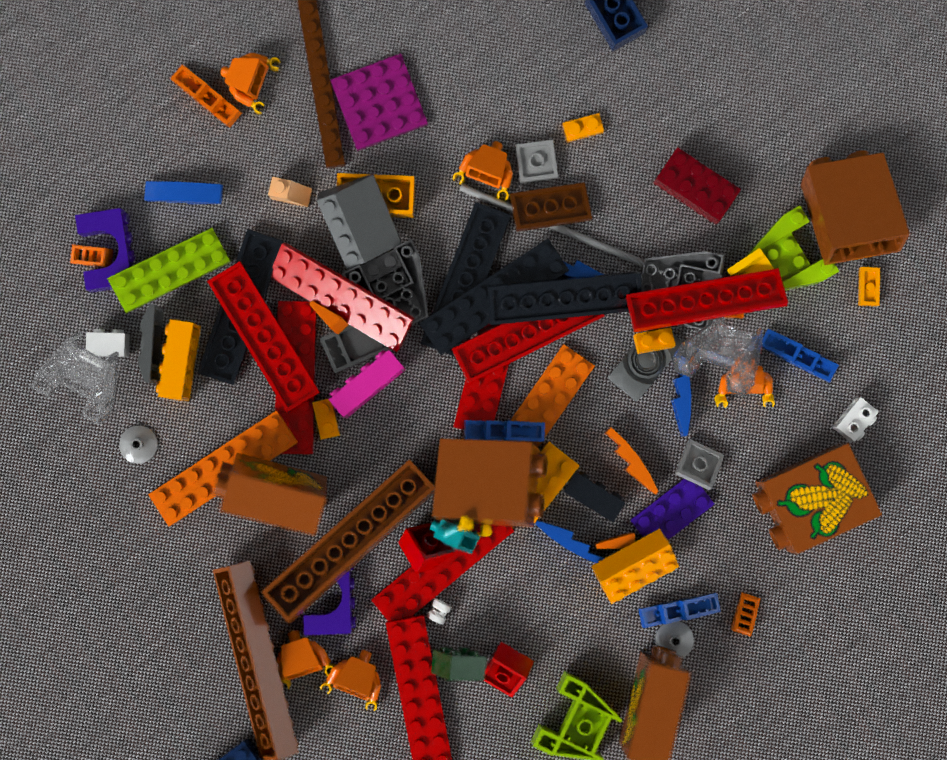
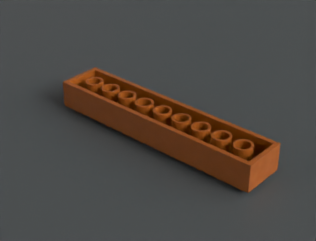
[261,459,435,624]
[213,560,299,760]

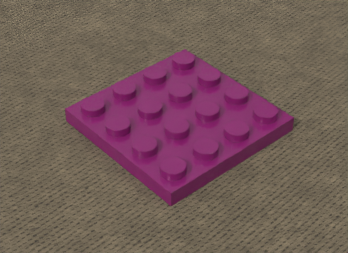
[331,54,428,151]

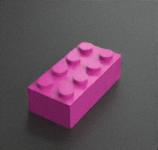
[328,350,406,419]

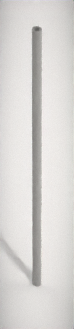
[459,184,645,267]

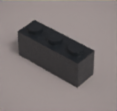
[563,471,625,522]

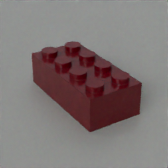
[653,147,741,225]

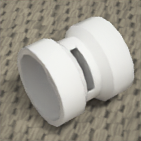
[426,599,452,625]

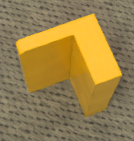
[727,248,774,276]

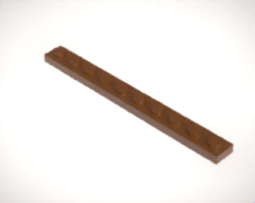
[297,0,345,169]

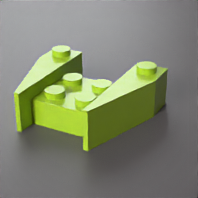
[745,206,839,290]
[531,670,622,760]

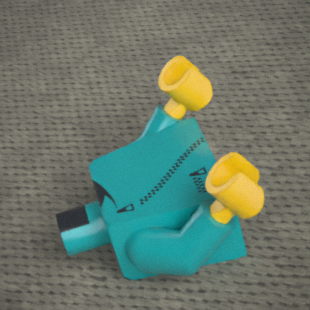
[430,517,492,554]

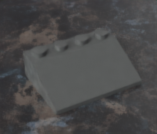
[316,174,402,269]

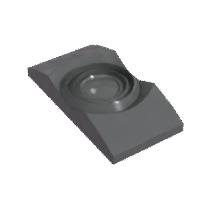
[138,304,164,384]
[320,325,405,374]
[607,327,684,402]

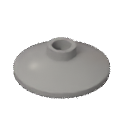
[119,425,158,464]
[655,621,694,658]

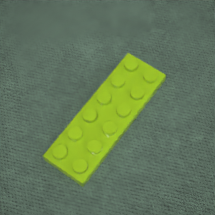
[107,228,230,313]

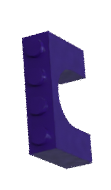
[75,208,135,293]
[304,567,356,635]

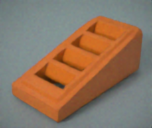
[70,244,113,268]
[310,301,348,335]
[595,532,635,549]
[730,592,761,637]

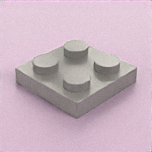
[515,140,558,183]
[675,439,724,490]

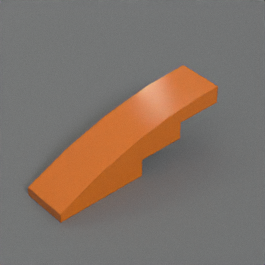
[170,65,242,128]
[604,427,659,494]

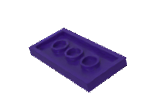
[630,478,714,541]

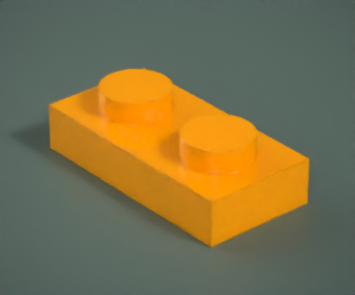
[562,113,604,143]
[858,267,880,306]
[633,328,676,354]
[312,398,340,440]

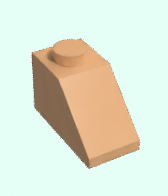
[268,177,312,207]

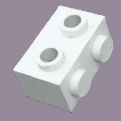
[86,329,130,357]
[832,397,879,442]

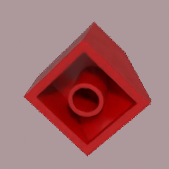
[398,523,456,573]
[484,642,534,697]

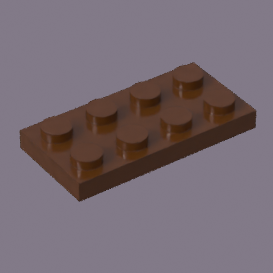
[510,182,592,232]

